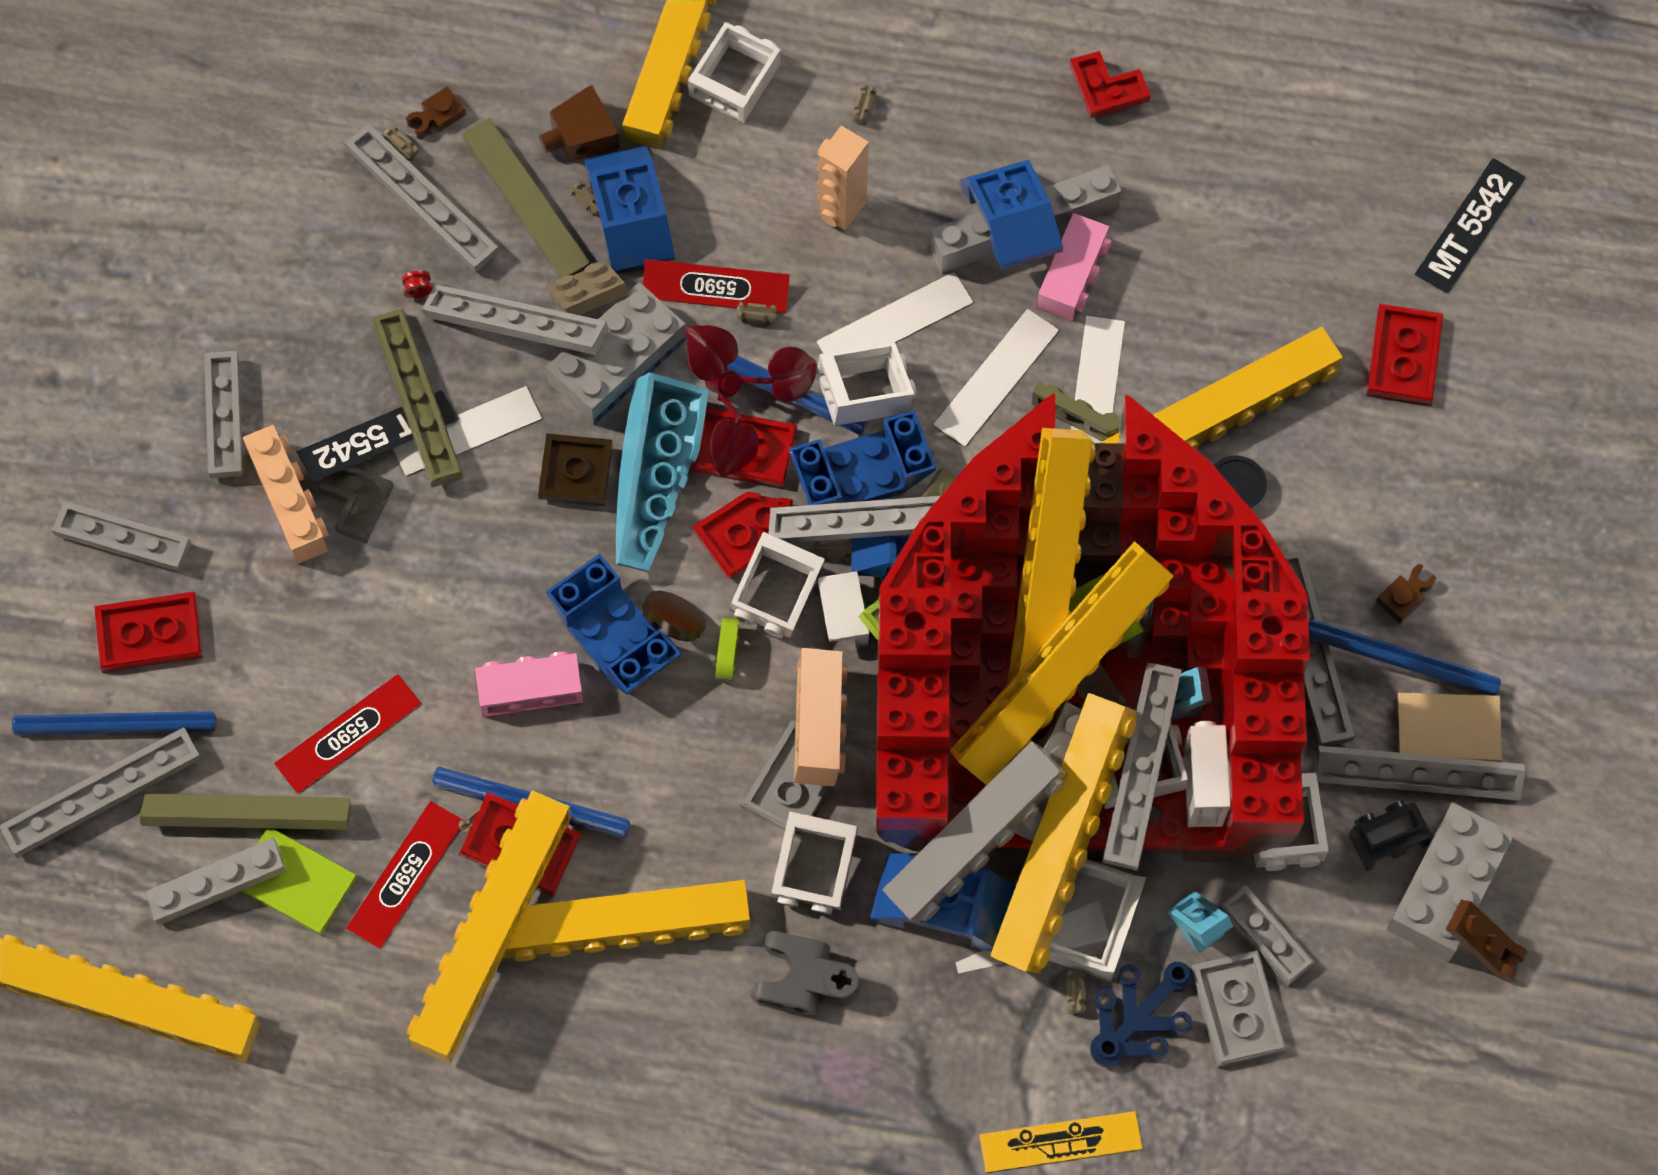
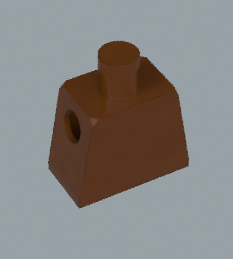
[538,85,620,161]

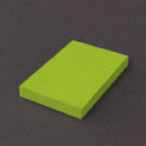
[241,828,357,936]

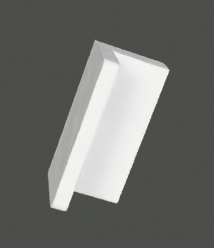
[818,571,869,647]

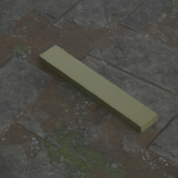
[462,118,590,278]
[372,309,463,488]
[140,794,351,830]

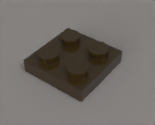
[538,433,613,506]

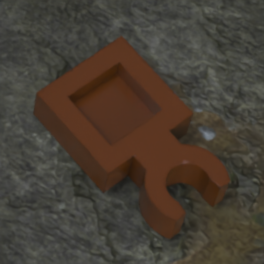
[406,87,466,139]
[1376,564,1436,624]

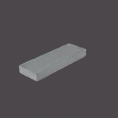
[1219,885,1315,987]

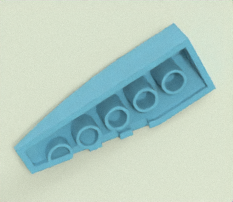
[616,372,709,572]

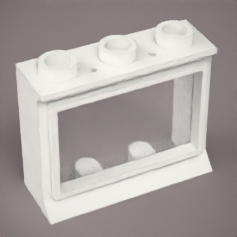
[1049,859,1146,982]

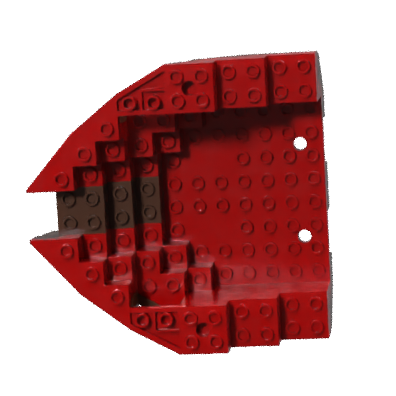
[876,394,1310,862]

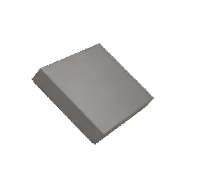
[742,720,851,840]
[1190,950,1286,1068]

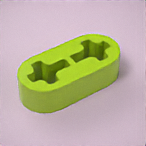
[716,617,740,681]

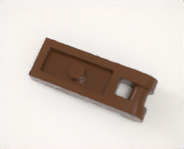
[1446,900,1528,983]

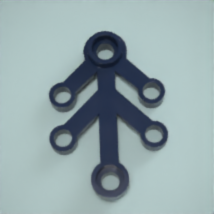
[1090,962,1192,1068]

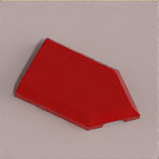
[692,491,793,579]

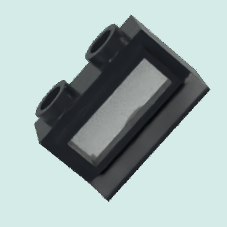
[1349,800,1434,871]

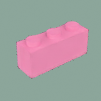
[1036,213,1112,322]
[475,651,583,717]

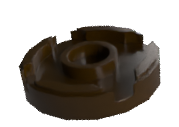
[642,590,707,642]

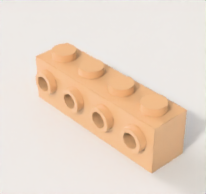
[817,126,869,231]
[243,425,329,564]
[794,648,848,786]

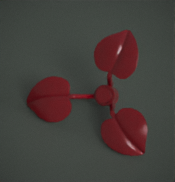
[685,325,817,477]

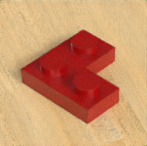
[1069,51,1151,118]

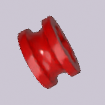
[401,270,433,298]

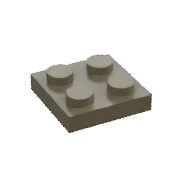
[547,261,628,315]

